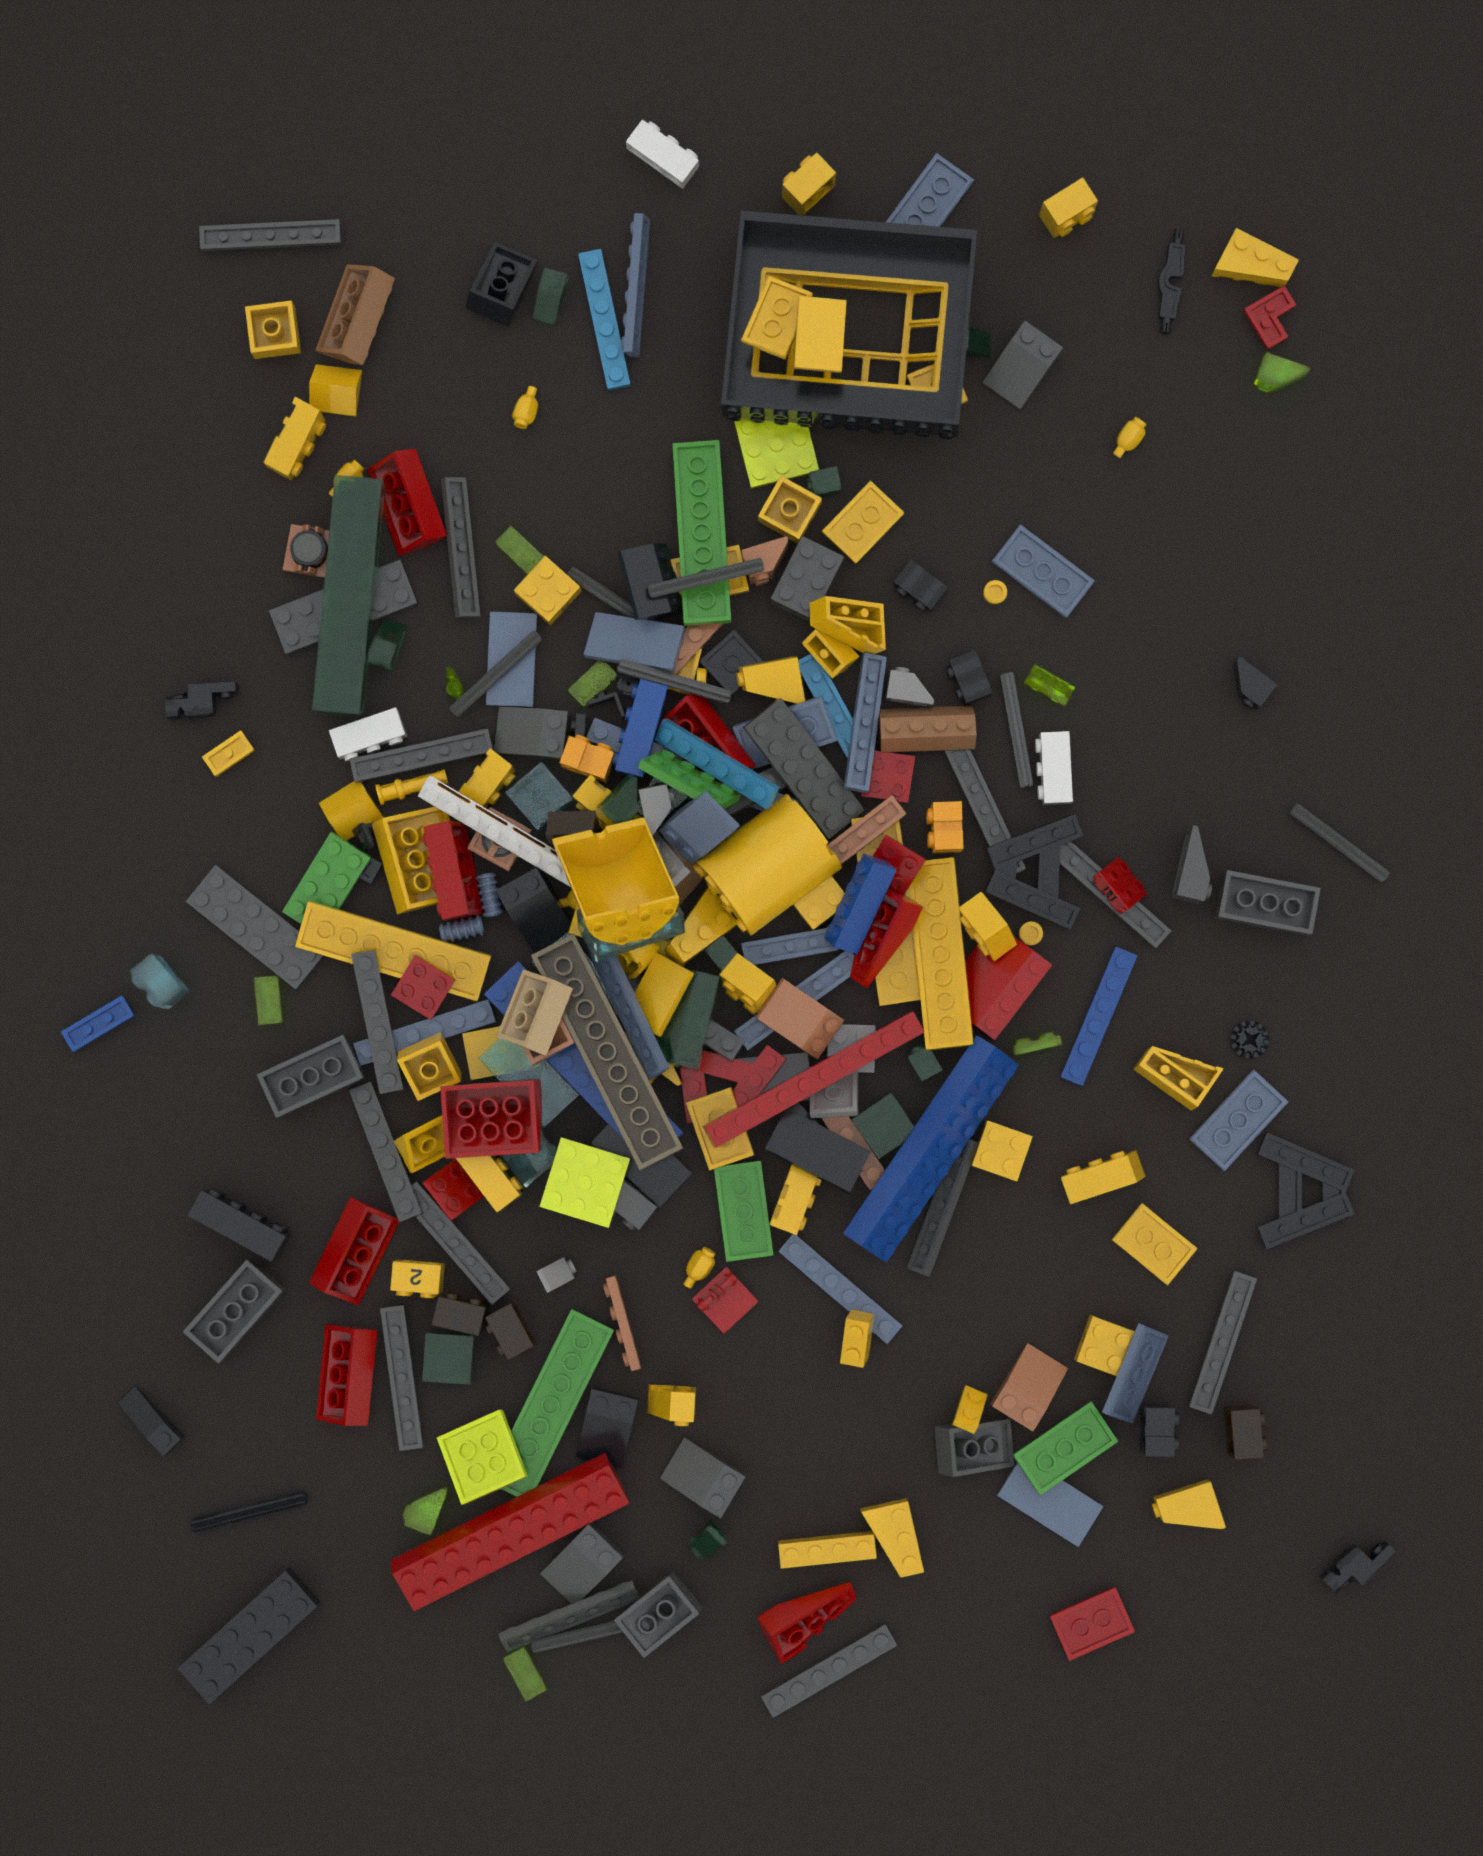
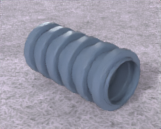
[475,872,504,918]
[439,915,484,942]

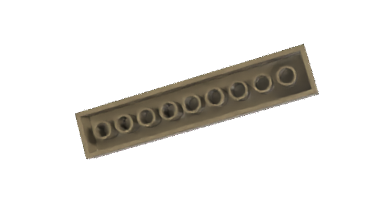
[531,934,683,1171]

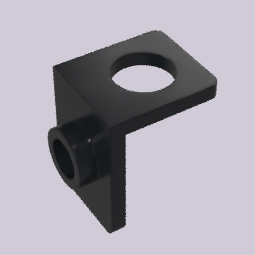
[586,691,625,720]
[352,822,378,851]

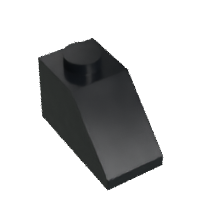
[1233,656,1277,710]

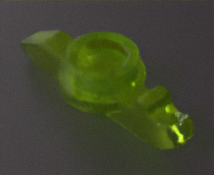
[445,666,463,701]

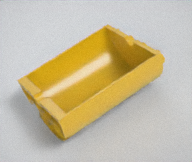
[692,794,842,935]
[552,817,679,945]

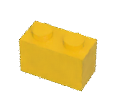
[802,629,859,679]
[840,1309,875,1368]

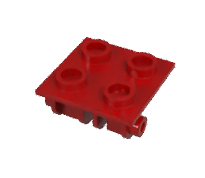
[861,750,915,803]
[873,835,926,895]
[1093,857,1148,914]
[391,955,455,1020]
[422,1159,484,1221]
[692,1267,759,1334]

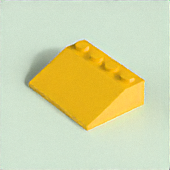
[372,807,450,915]

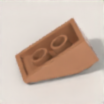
[756,978,844,1059]
[990,1343,1068,1431]

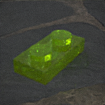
[495,526,544,574]
[567,660,618,708]
[1024,664,1075,706]
[254,976,283,1025]
[1011,1032,1062,1055]
[503,1646,547,1701]

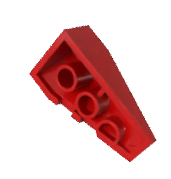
[850,888,923,988]
[757,1582,856,1664]

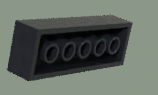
[177,1567,321,1705]

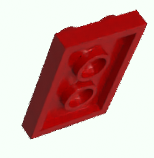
[1049,1586,1135,1661]

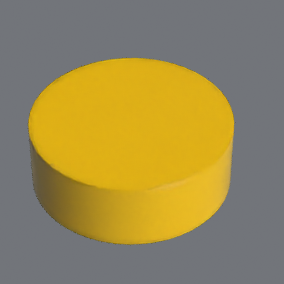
[983,580,1007,605]
[696,668,707,683]
[1019,922,1043,946]

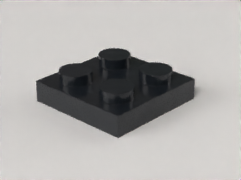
[699,630,764,696]

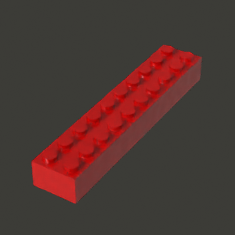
[390,1453,629,1611]

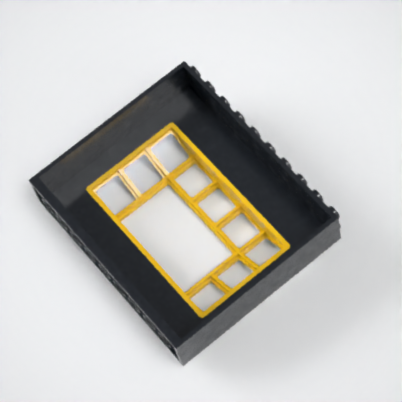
[721,211,977,440]

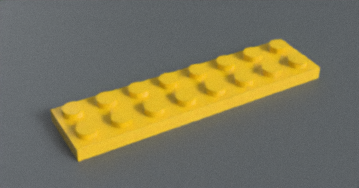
[851,817,921,1006]
[909,857,973,1051]
[295,901,491,1001]

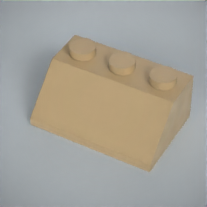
[496,970,573,1056]

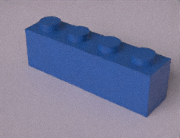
[612,679,668,780]
[824,853,897,954]

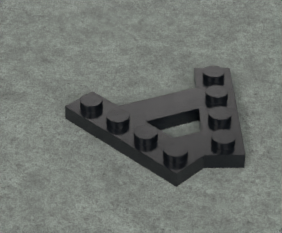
[984,813,1083,930]
[1256,1132,1355,1249]

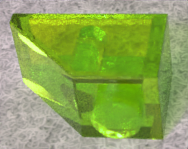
[1253,352,1310,392]
[402,1486,450,1535]

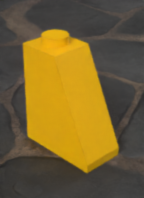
[736,656,805,704]
[1151,1479,1226,1529]

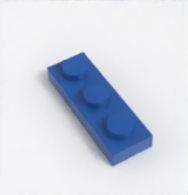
[61,995,136,1052]

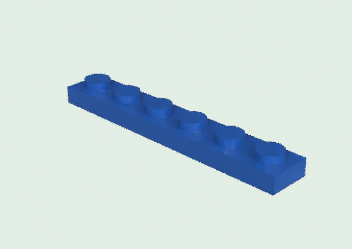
[1060,946,1137,1086]

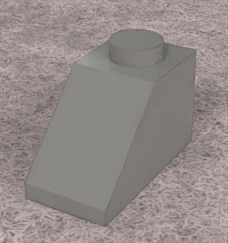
[886,667,934,707]
[639,784,675,836]
[536,1256,577,1293]

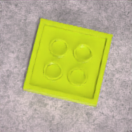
[734,419,819,489]
[540,1137,630,1228]
[437,1409,528,1505]

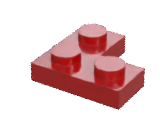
[1243,285,1296,350]

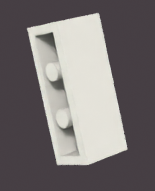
[626,120,699,189]
[329,707,407,761]
[1035,731,1073,805]

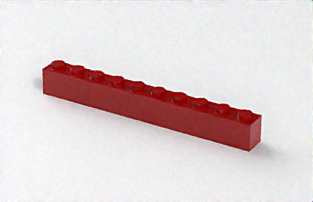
[702,1011,924,1148]

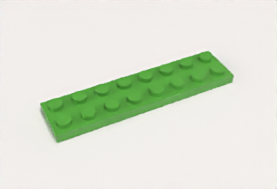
[673,440,731,626]
[502,1309,614,1497]

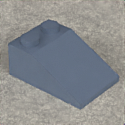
[658,792,740,864]

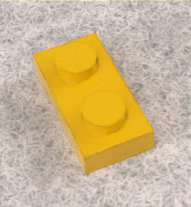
[202,730,255,777]
[952,1385,988,1434]

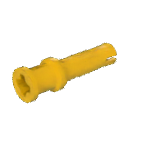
[375,769,448,805]

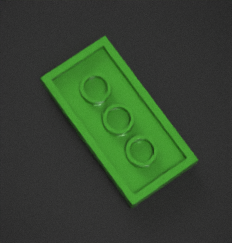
[638,750,741,809]
[282,832,372,924]
[714,1161,773,1262]
[1012,1401,1118,1495]

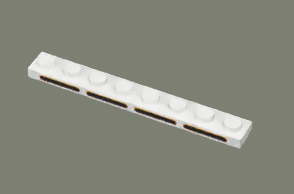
[418,775,570,886]

